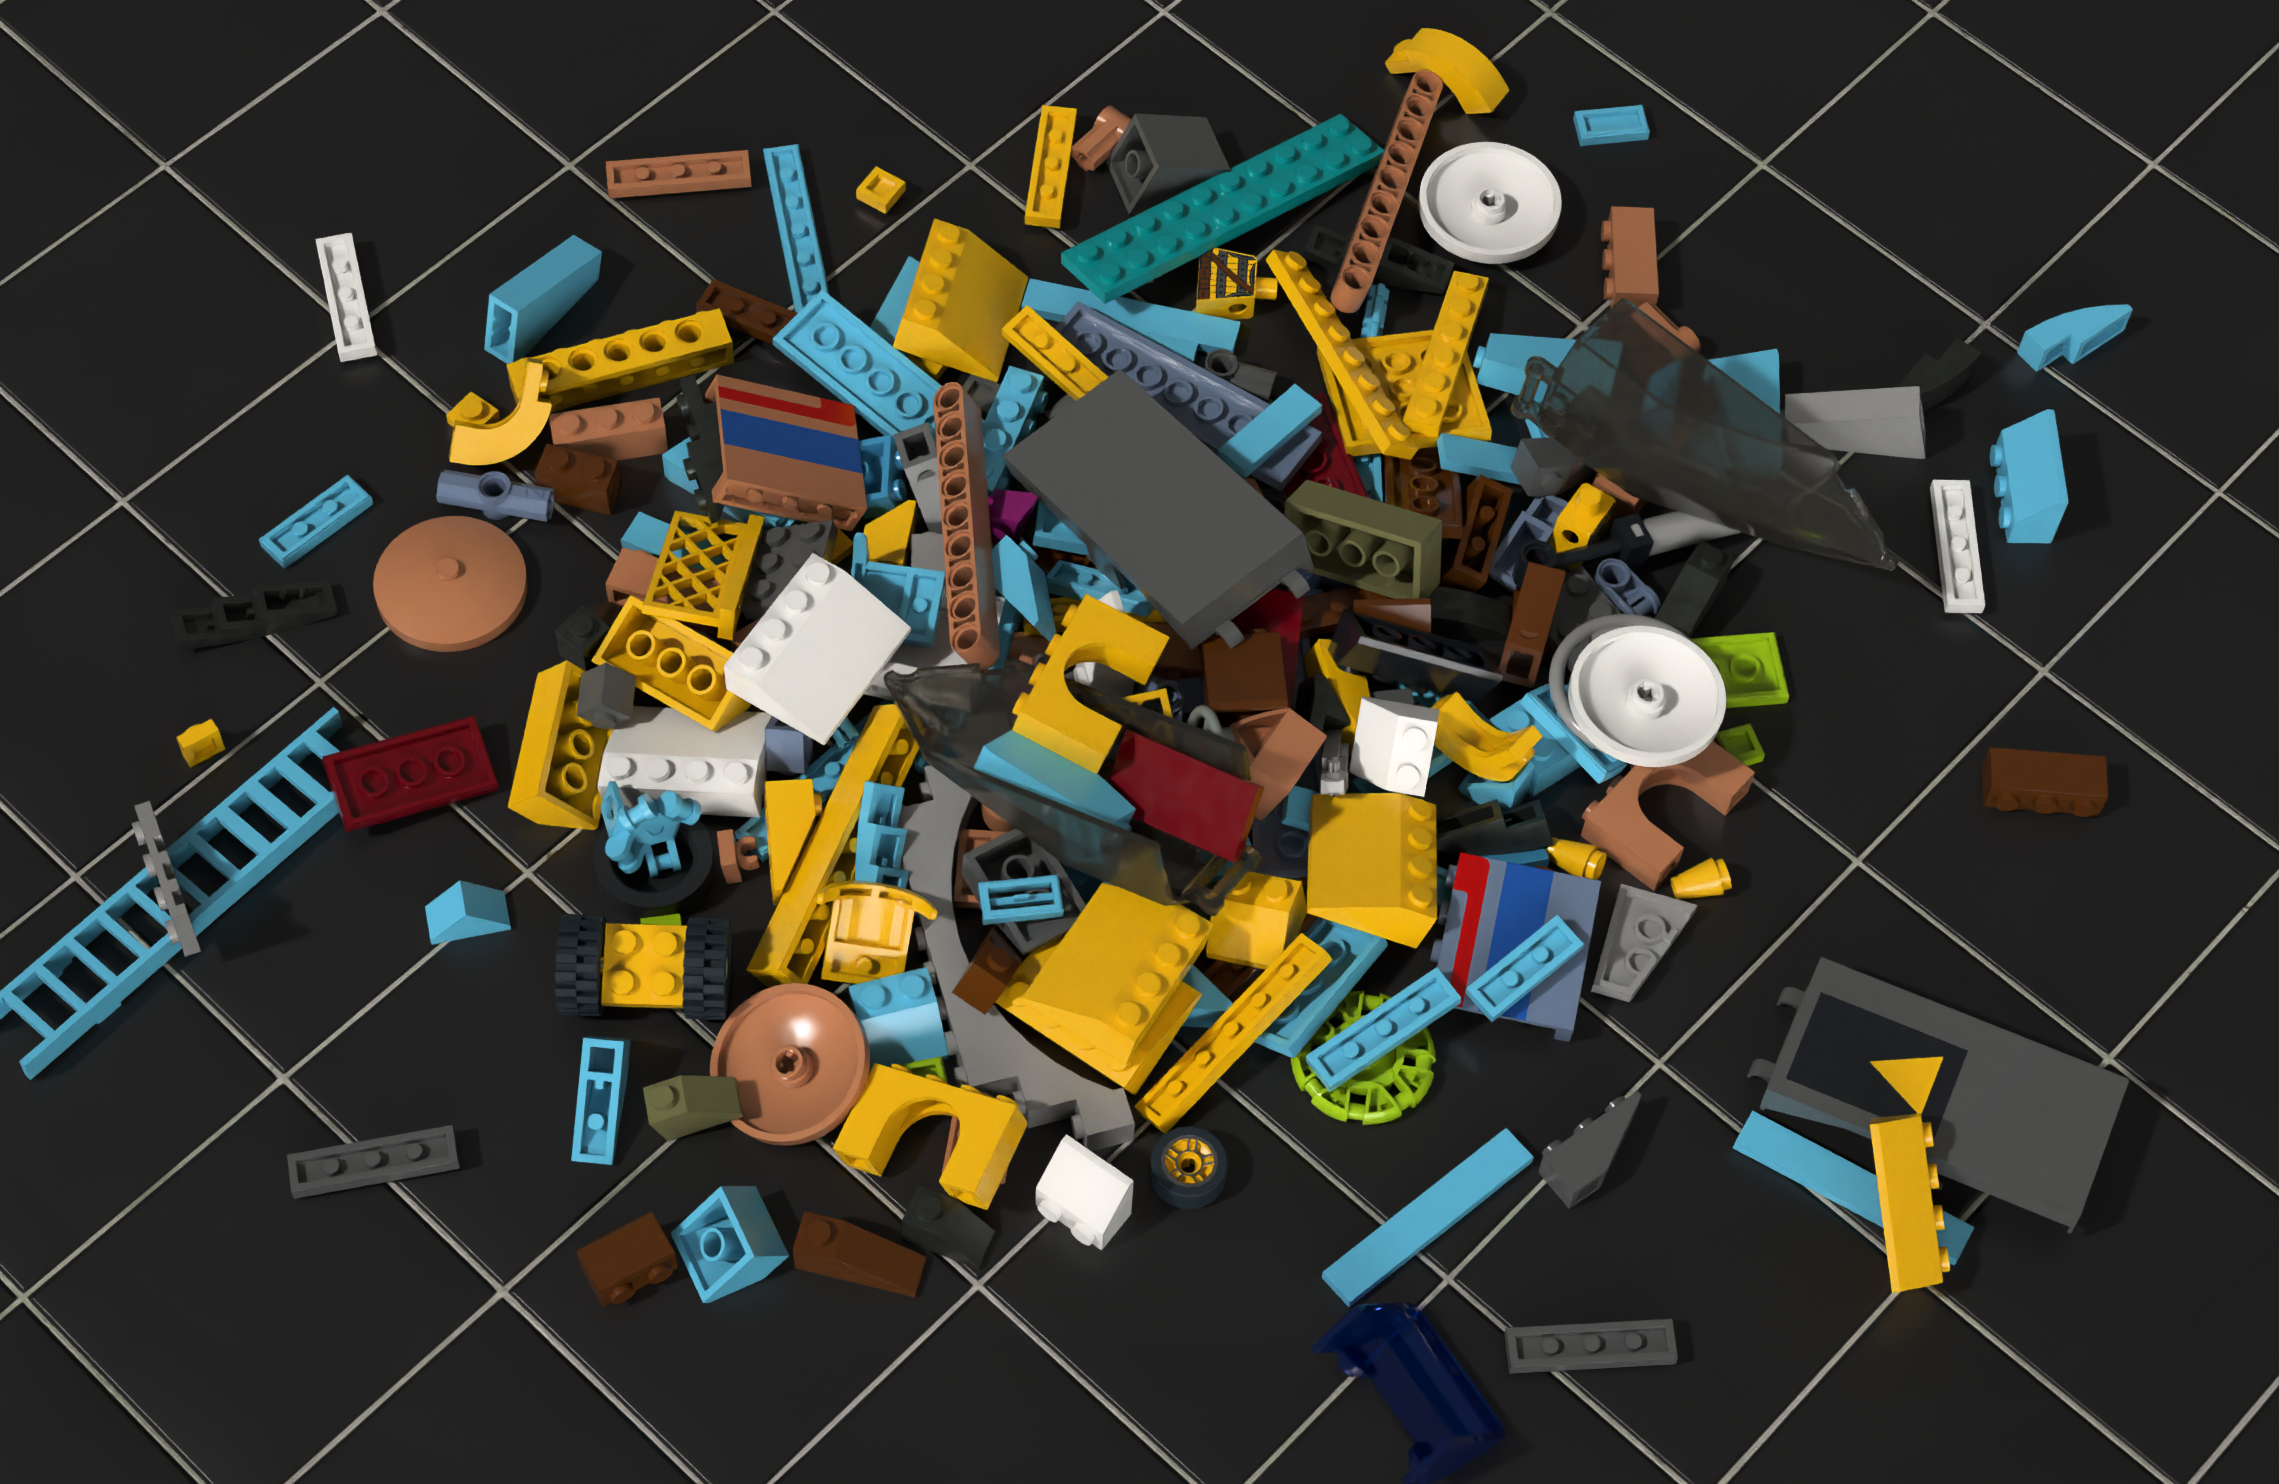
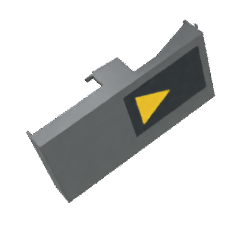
[1747,957,2130,1233]

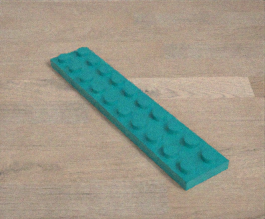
[1061,114,1384,304]

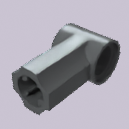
[1204,349,1277,403]

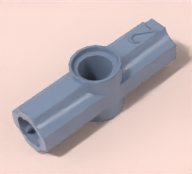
[436,470,555,522]

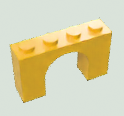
[1012,594,1170,774]
[833,1063,1028,1210]

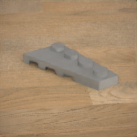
[131,801,201,957]

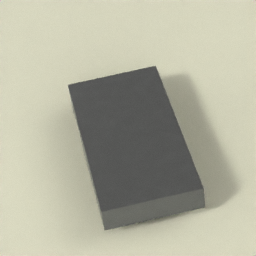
[1003,369,1315,650]

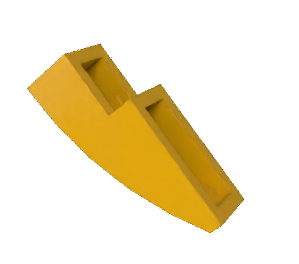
[1303,639,1370,756]

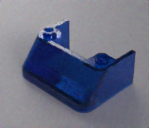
[1310,1302,1505,1484]

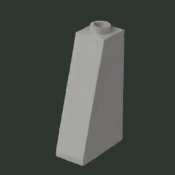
[1780,386,1926,459]

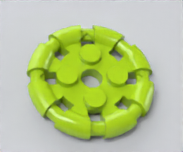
[1291,990,1436,1125]

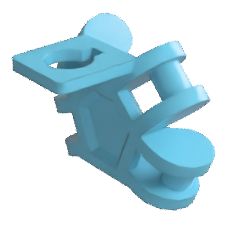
[601,781,702,878]

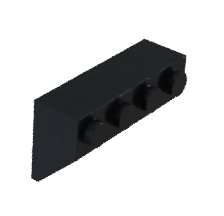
[1328,609,1503,703]

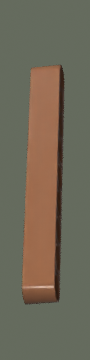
[1330,70,1443,313]
[933,382,1000,672]

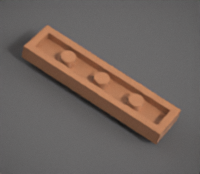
[606,150,752,199]

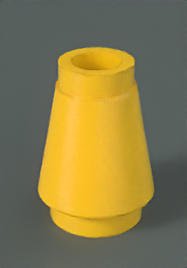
[1546,837,1606,880]
[1670,857,1732,900]

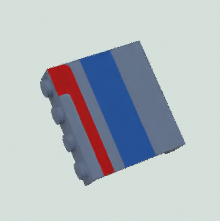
[1430,852,1601,1042]

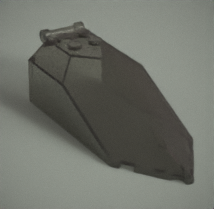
[1511,298,1899,571]
[883,660,1262,916]

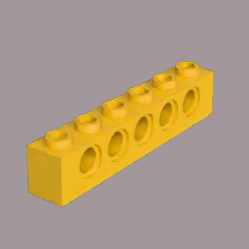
[506,308,734,412]

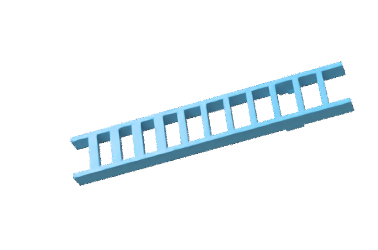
[0,707,343,1080]

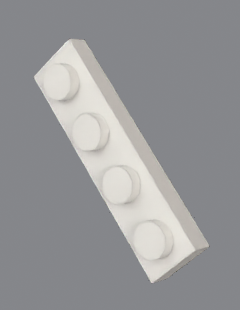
[315,233,377,362]
[1930,479,1985,613]

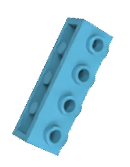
[982,366,1048,497]

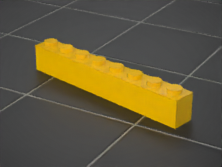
[747,703,930,988]

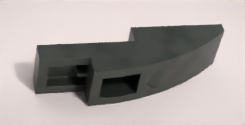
[676,375,725,524]

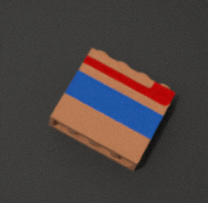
[702,374,867,531]

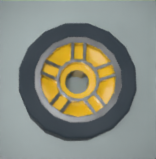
[1149,1126,1228,1210]

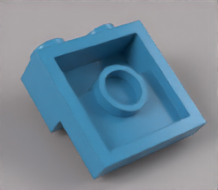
[859,435,907,519]

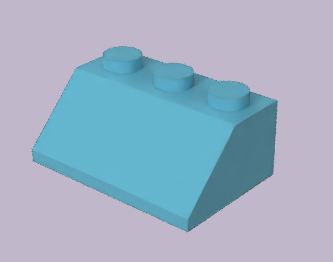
[1990,409,2069,543]

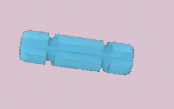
[1360,283,1390,338]

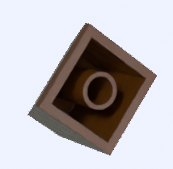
[1201,629,1288,727]

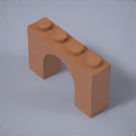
[1581,741,1755,891]

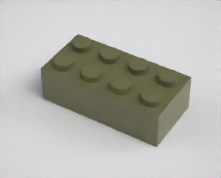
[1285,480,1442,599]

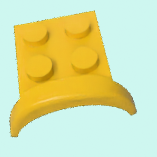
[817,881,937,984]

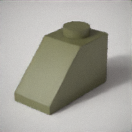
[643,1075,743,1141]

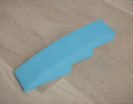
[855,781,909,889]

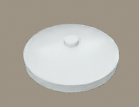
[1418,142,1562,264]
[1568,626,1726,767]

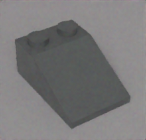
[961,820,1086,956]

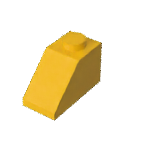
[863,500,917,566]

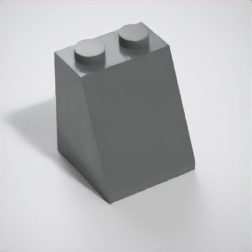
[1106,113,1231,215]

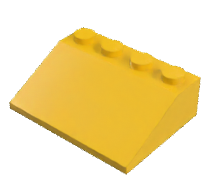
[892,218,1029,383]
[1307,793,1437,949]
[1021,883,1214,1065]
[995,933,1202,1096]

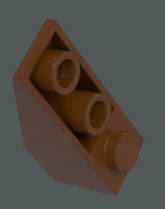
[1499,561,1566,688]

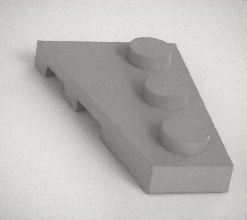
[1591,884,1697,1002]

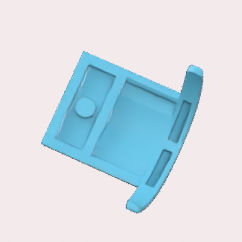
[851,532,946,648]

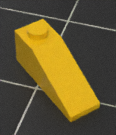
[764,779,822,906]

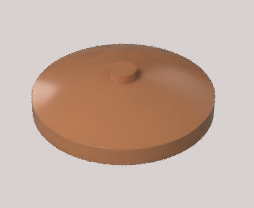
[373,516,528,652]
[710,983,870,1146]

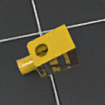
[1196,248,1278,320]
[1549,483,1616,571]

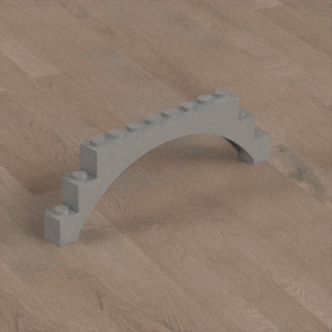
[897,713,1135,1151]

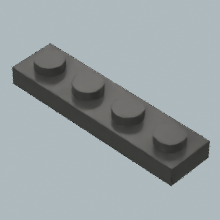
[287,1125,460,1199]
[1504,1319,1678,1374]

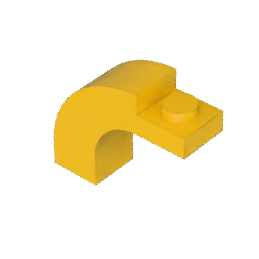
[1385,28,1510,114]
[449,357,552,465]
[1431,692,1543,782]

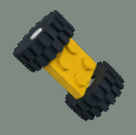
[555,914,733,1020]

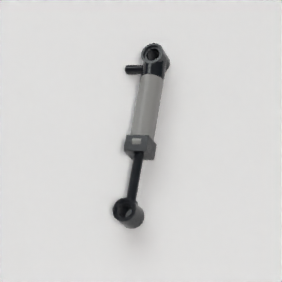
[1512,470,1789,589]

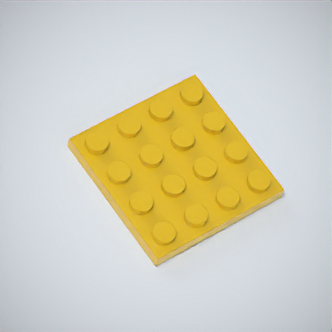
[1317,330,1492,457]

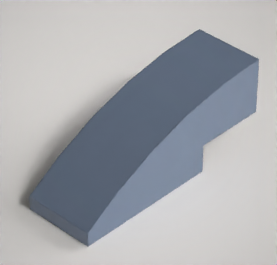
[1488,495,1568,591]

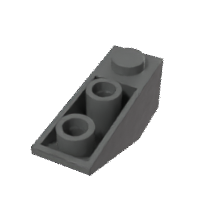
[893,422,942,534]
[1538,1091,1642,1209]

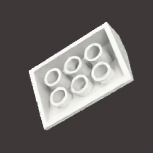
[724,553,911,745]
[597,706,772,818]

